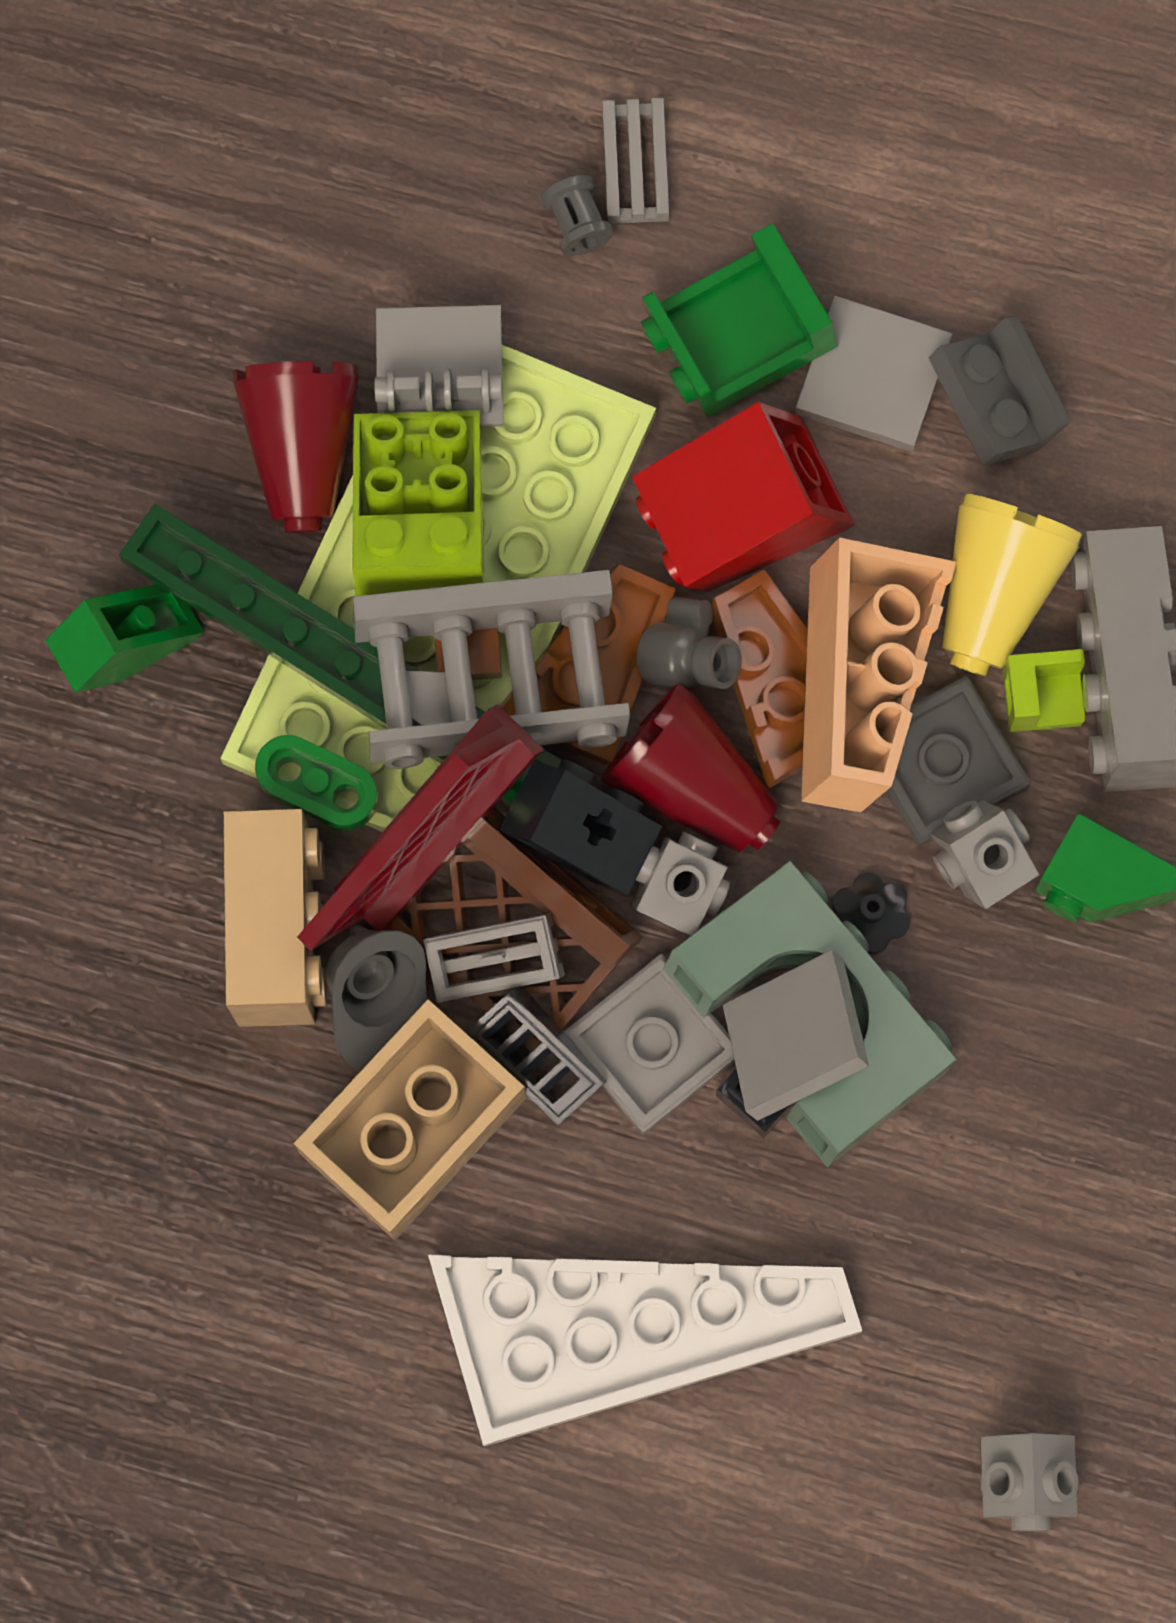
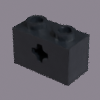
[499,759,662,896]

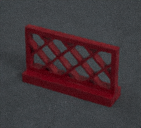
[297,704,544,951]

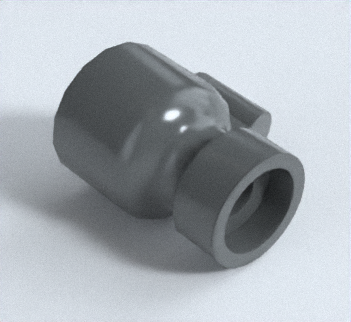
[637,596,742,689]

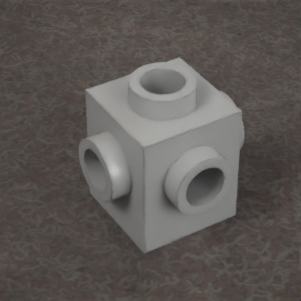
[930,800,1039,909]
[630,831,730,936]
[981,1433,1078,1531]

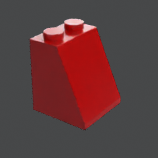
[632,402,855,592]

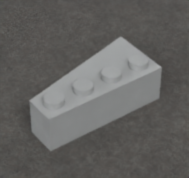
[1071,526,1176,792]

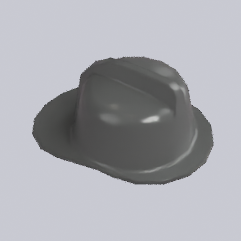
[324,926,427,1070]

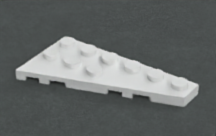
[428,1255,862,1447]

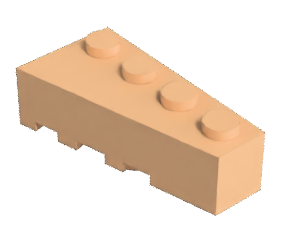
[801,538,957,812]

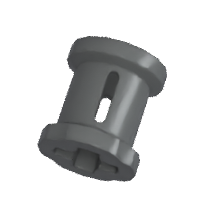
[541,175,614,256]

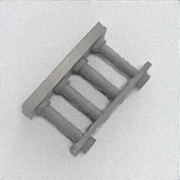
[353,570,630,769]

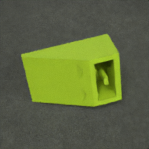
[352,410,485,596]

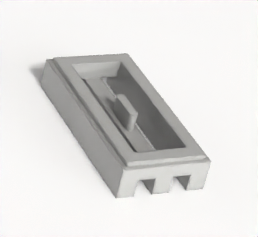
[602,98,669,224]
[423,912,565,1003]

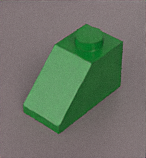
[45,584,204,693]
[1035,813,1176,923]

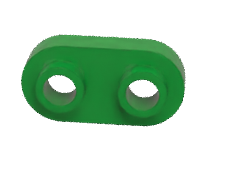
[255,735,378,831]

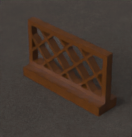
[390,807,643,1052]

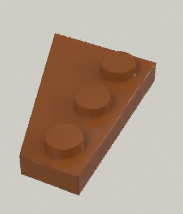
[499,564,676,765]
[711,569,808,789]

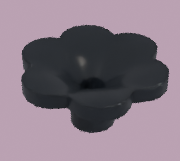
[832,873,910,954]

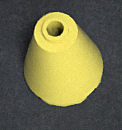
[942,494,1082,677]

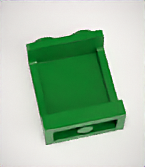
[640,223,838,418]

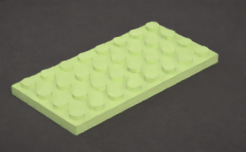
[220,345,656,849]

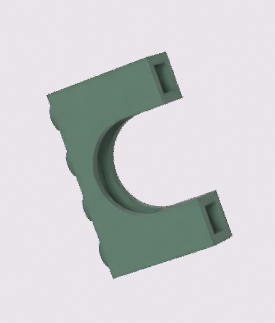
[663,861,957,1168]

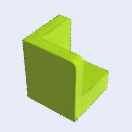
[1002,649,1085,732]

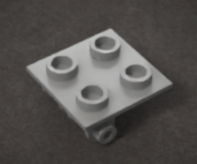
[375,305,503,427]

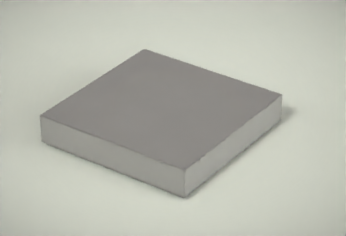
[795,296,953,452]
[723,950,869,1121]
[564,954,735,1136]

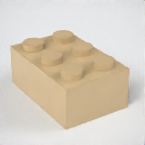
[224,809,327,1027]
[293,1000,527,1241]

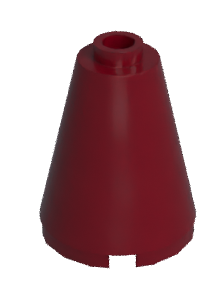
[233,361,359,533]
[600,683,781,852]

